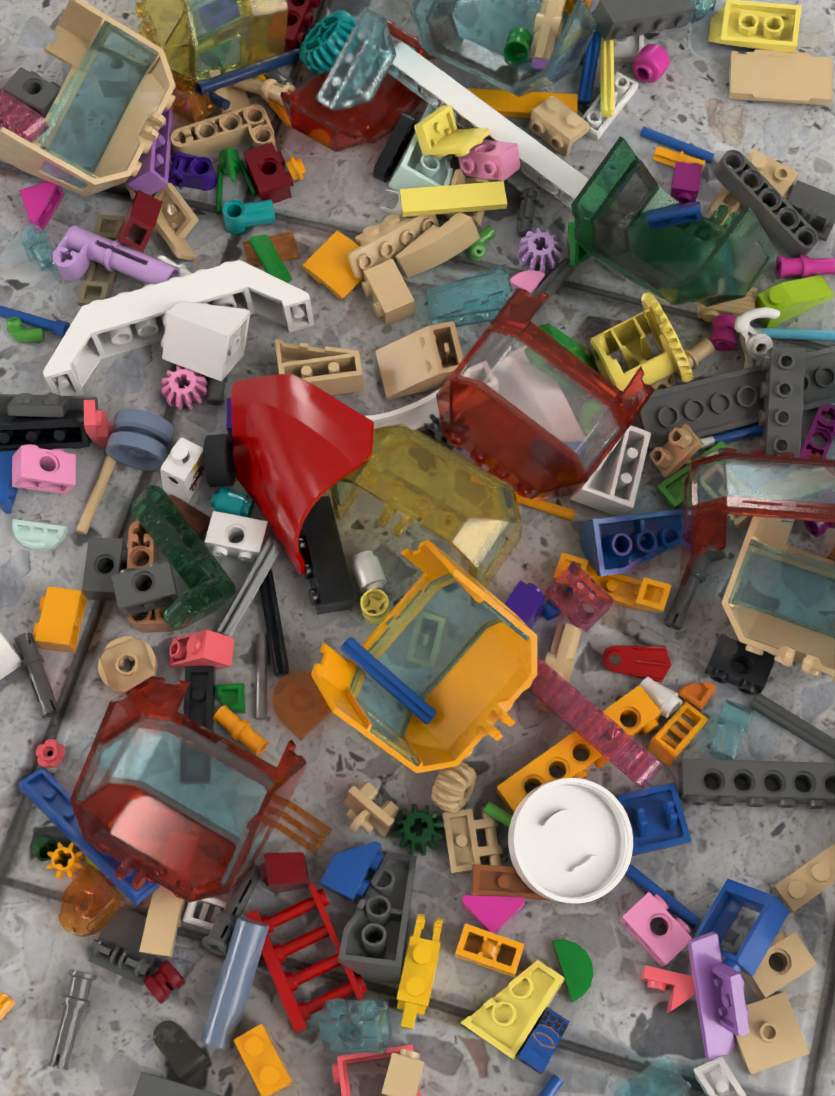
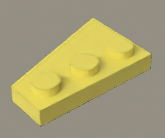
[461,960,565,1060]

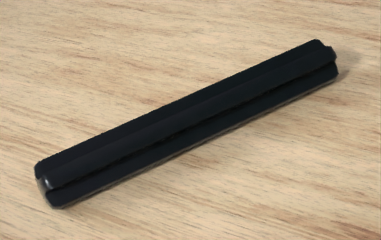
[259,568,290,676]

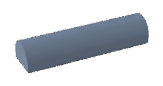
[201,916,269,1050]

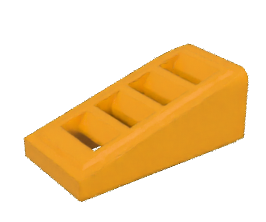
[647,701,709,766]

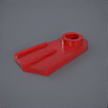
[602,645,672,682]

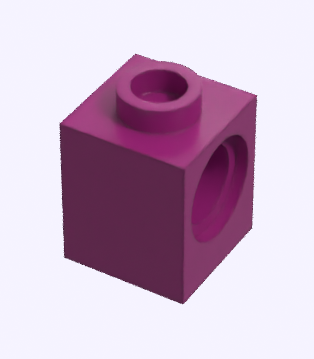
[669,162,702,205]

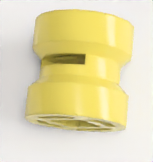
[360,589,390,625]

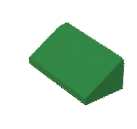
[249,234,292,283]

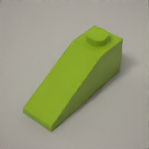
[755,275,835,328]

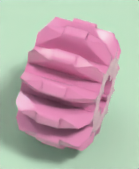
[161,365,208,411]

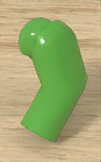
[6,317,45,343]

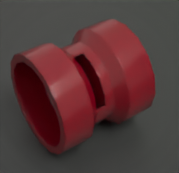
[142,959,186,1004]

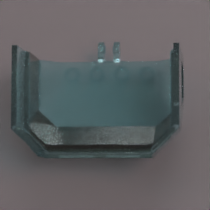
[410,0,598,97]

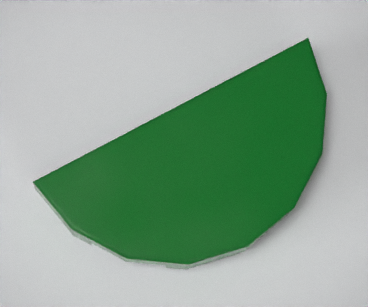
[552,939,594,1002]

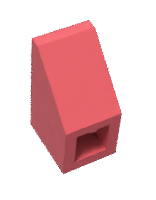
[169,630,235,670]

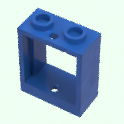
[693,879,790,976]

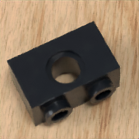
[704,634,775,695]

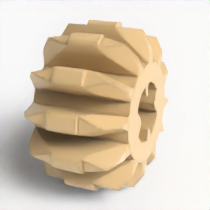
[431,762,477,813]

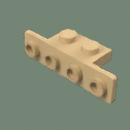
[125,183,199,261]
[347,214,440,278]

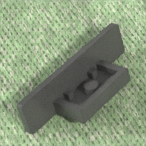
[0,393,98,417]

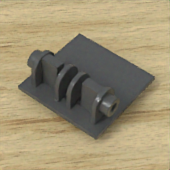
[782,180,835,241]
[88,903,157,986]

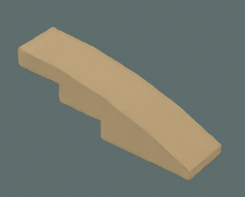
[139,833,200,958]

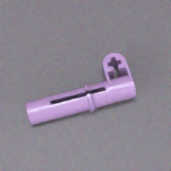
[53,225,180,285]

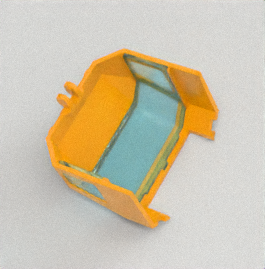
[311,539,537,773]

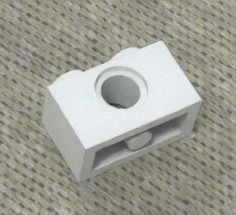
[205,511,271,563]

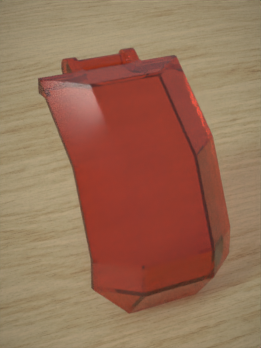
[280,19,431,152]

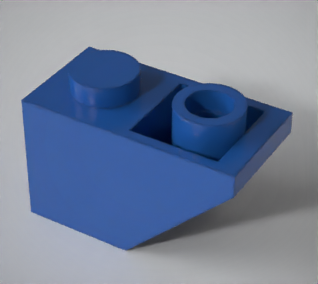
[320,841,384,903]

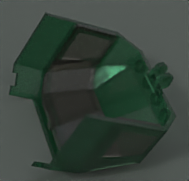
[571,136,777,307]

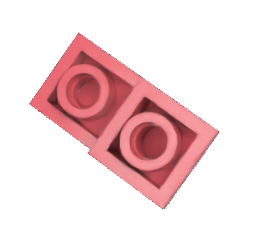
[84,400,114,448]

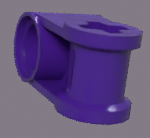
[168,152,217,191]

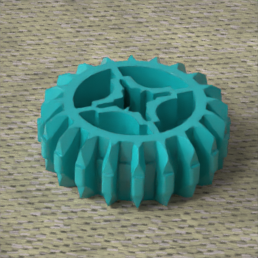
[298,10,361,74]

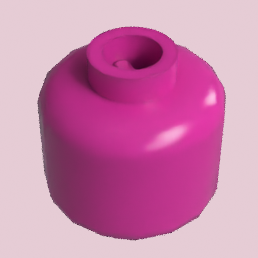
[632,44,670,83]

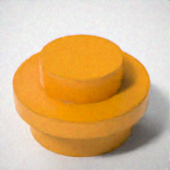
[285,156,307,181]

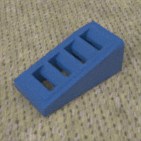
[0,451,18,514]

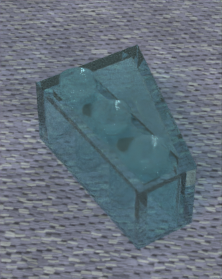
[426,264,513,327]

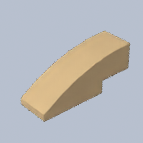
[395,212,480,278]

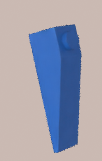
[578,507,697,576]

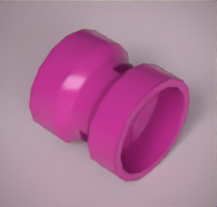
[710,314,737,351]

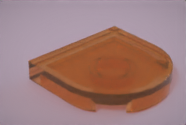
[272,670,332,741]
[58,864,127,937]

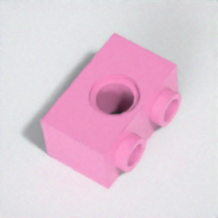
[458,139,521,181]
[12,444,76,495]
[619,892,693,968]

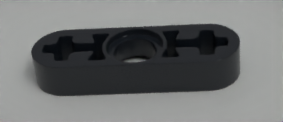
[373,112,418,183]

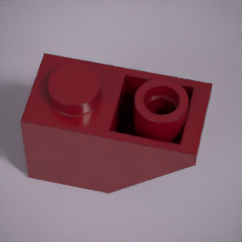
[116,189,163,253]
[260,852,310,894]

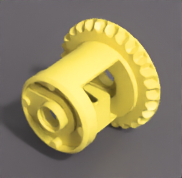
[590,291,694,399]

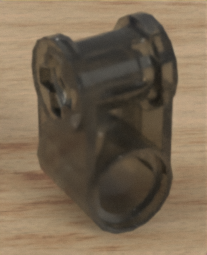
[153,1020,210,1083]

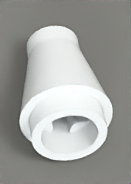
[640,677,682,719]

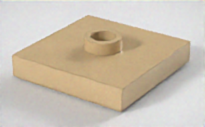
[733,992,810,1075]

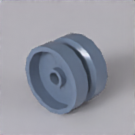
[106,409,175,471]

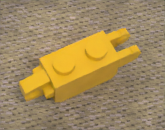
[396,914,444,1030]

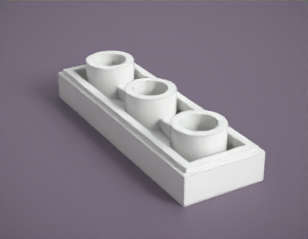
[582,72,639,141]

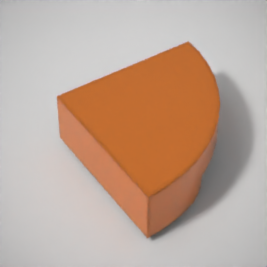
[678,682,717,712]

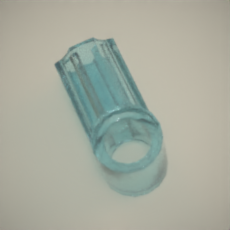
[710,699,754,760]

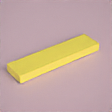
[399,181,507,217]

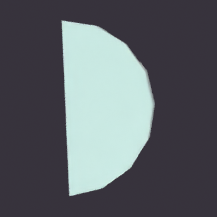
[12,519,69,552]

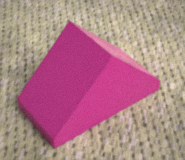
[19,181,65,235]
[462,895,524,934]

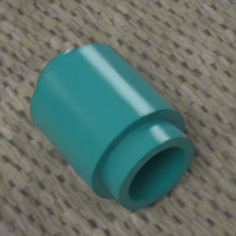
[211,487,255,518]

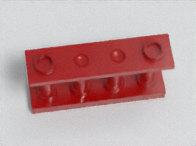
[246,883,368,1034]

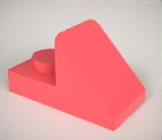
[640,966,695,1013]

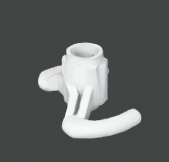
[734,307,780,369]

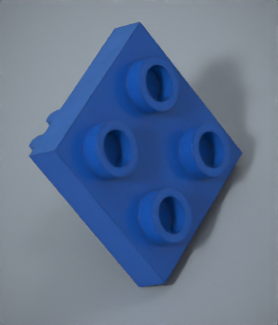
[616,782,692,856]

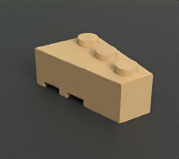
[275,339,364,395]

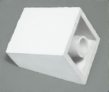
[161,301,251,381]

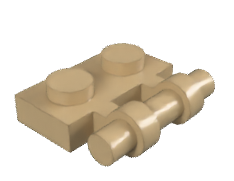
[442,808,503,875]

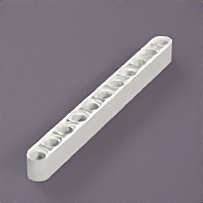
[382,42,615,222]

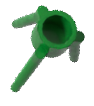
[216,148,256,212]

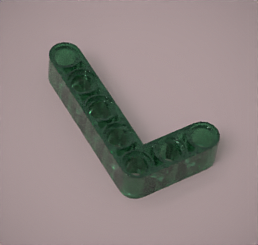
[131,485,236,630]

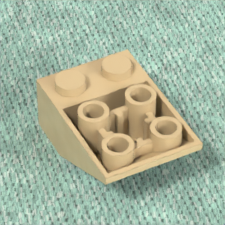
[375,321,466,399]

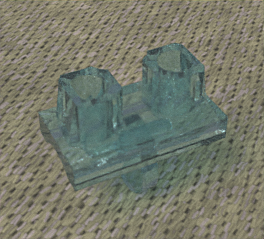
[20,224,55,271]

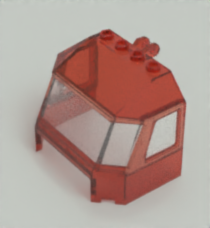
[436,288,653,500]

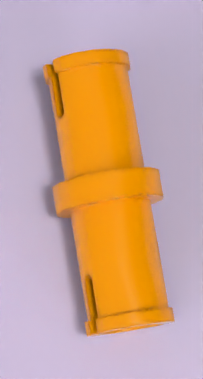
[213,705,269,756]

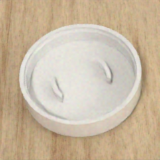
[508,778,633,903]

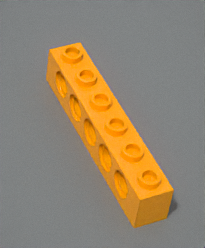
[496,685,662,815]

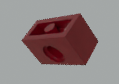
[243,142,294,204]

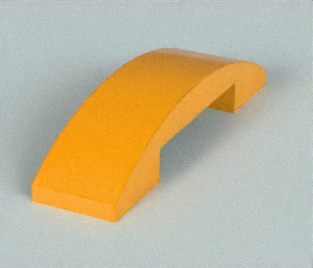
[553,552,672,613]

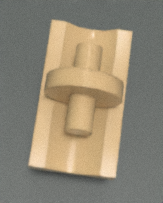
[649,424,704,479]
[343,782,399,839]

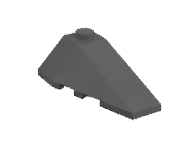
[338,852,417,984]

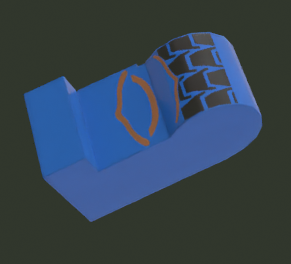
[517,1007,570,1074]

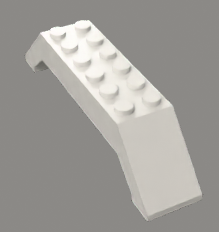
[43,260,314,396]

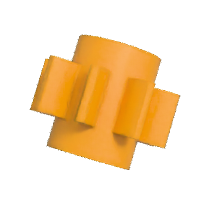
[46,842,86,880]

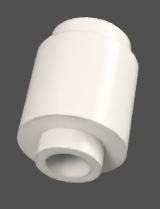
[351,551,387,593]

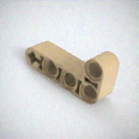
[170,104,277,157]

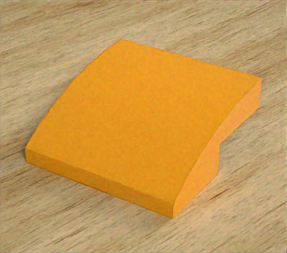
[301,231,364,301]

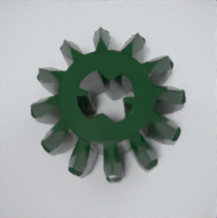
[393,804,444,856]

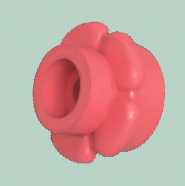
[36,739,65,768]

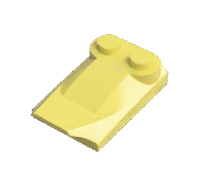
[708,0,802,53]

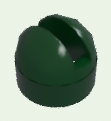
[31,834,58,861]

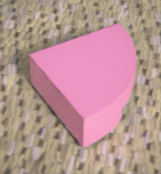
[509,270,545,297]

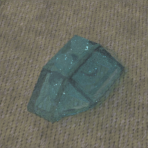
[315,7,397,111]

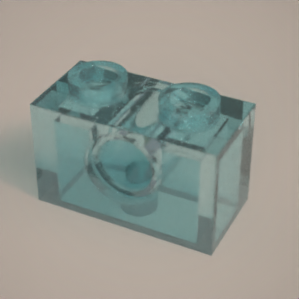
[318,999,393,1053]

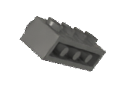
[591,0,696,41]
[757,347,806,462]

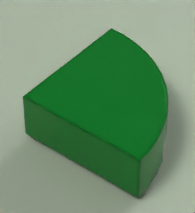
[215,683,246,714]

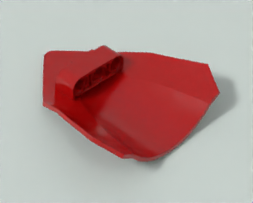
[231,373,374,575]

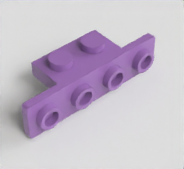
[688,932,750,1060]

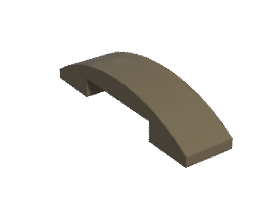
[77,214,124,306]

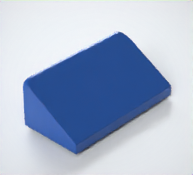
[646,201,702,229]

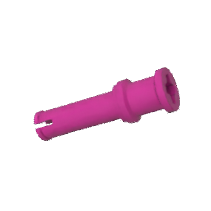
[775,255,835,279]

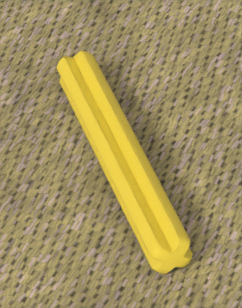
[600,36,615,117]

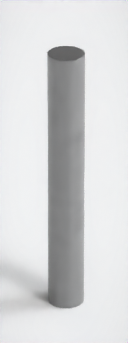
[255,633,268,720]

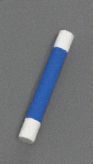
[700,424,763,450]

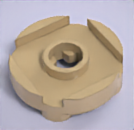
[98,636,158,695]

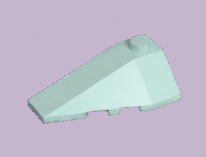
[388,104,453,191]

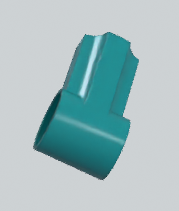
[222,200,276,234]

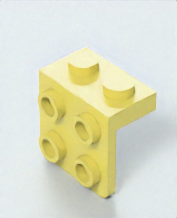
[414,105,490,158]

